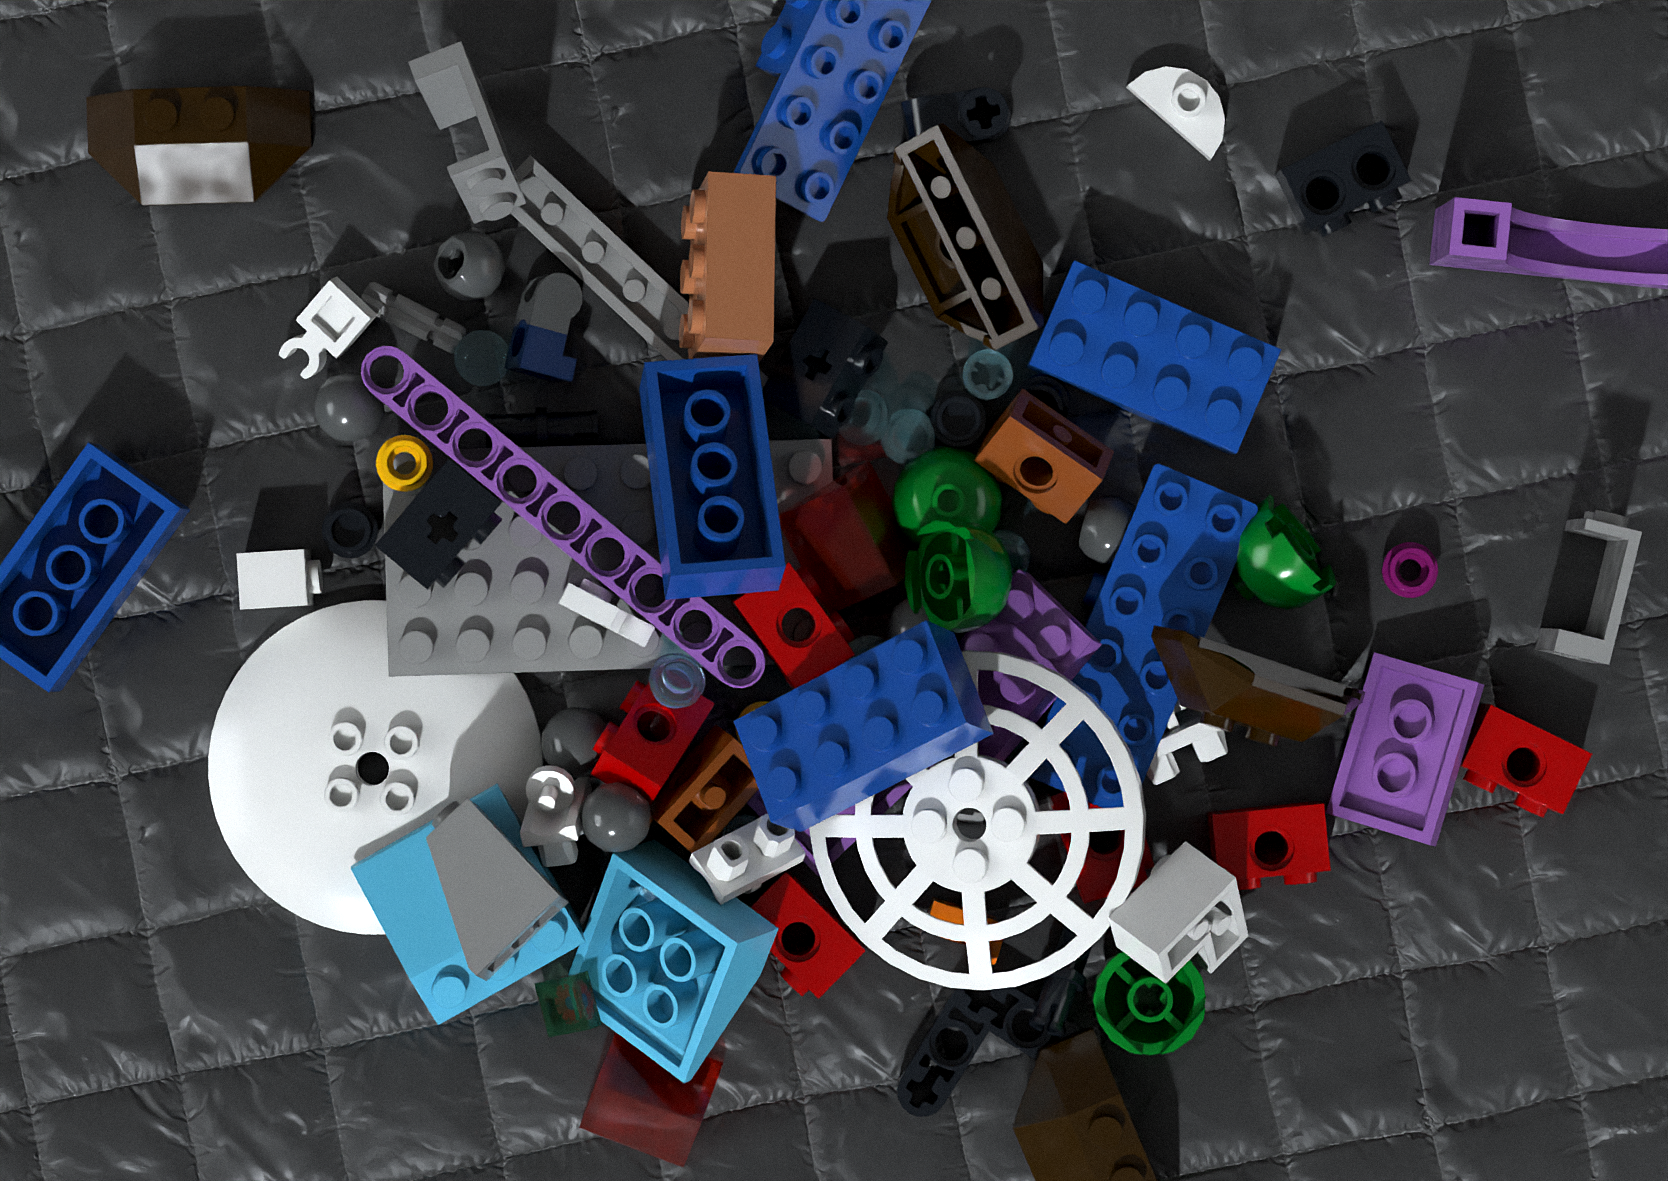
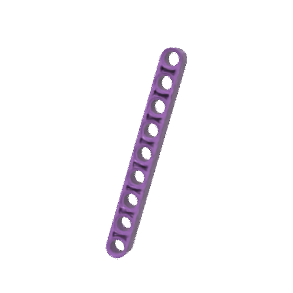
[361,346,765,688]

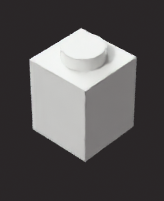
[236,549,323,610]

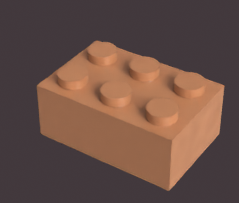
[679,171,776,362]

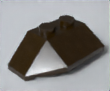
[86,86,312,206]
[887,123,1044,351]
[1151,625,1365,747]
[1012,1026,1158,1181]

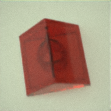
[779,461,917,614]
[579,1032,723,1167]

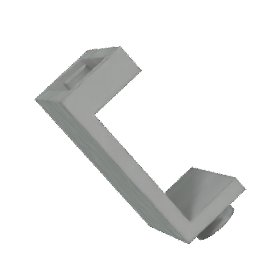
[408,41,526,224]
[1535,510,1642,665]

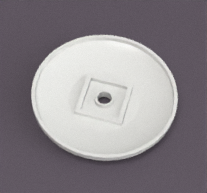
[208,600,544,934]

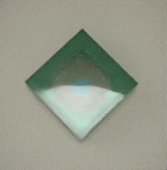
[534,971,602,1037]

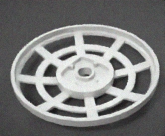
[809,650,1146,990]

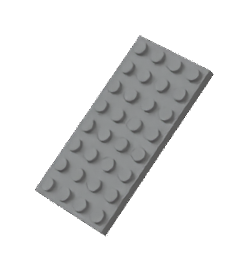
[383,439,837,677]

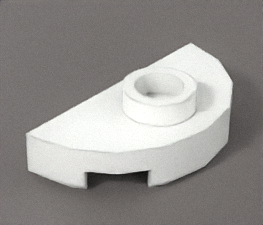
[1126,66,1225,161]

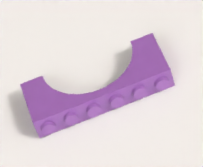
[1429,197,1668,289]

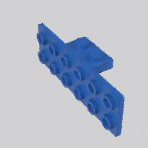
[734,0,932,222]
[1030,464,1258,808]

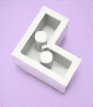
[1108,841,1249,984]

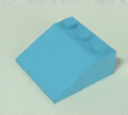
[351,783,586,1025]
[563,839,779,1083]

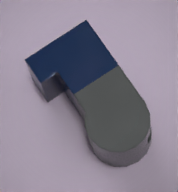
[504,273,583,383]

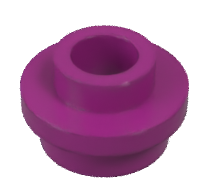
[1381,542,1438,598]

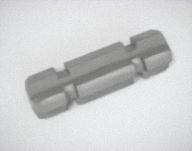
[361,282,466,353]

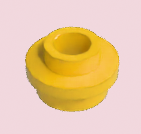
[376,435,433,492]

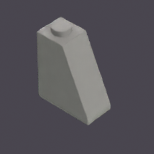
[426,798,569,981]

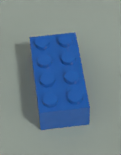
[1026,260,1282,455]
[639,354,786,600]
[0,442,191,693]
[734,620,994,832]

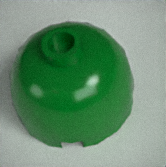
[891,446,1003,549]
[1230,495,1336,610]
[905,520,1012,633]
[1092,950,1206,1055]

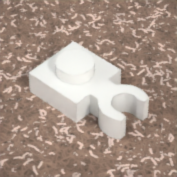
[279,277,378,379]
[558,578,655,647]

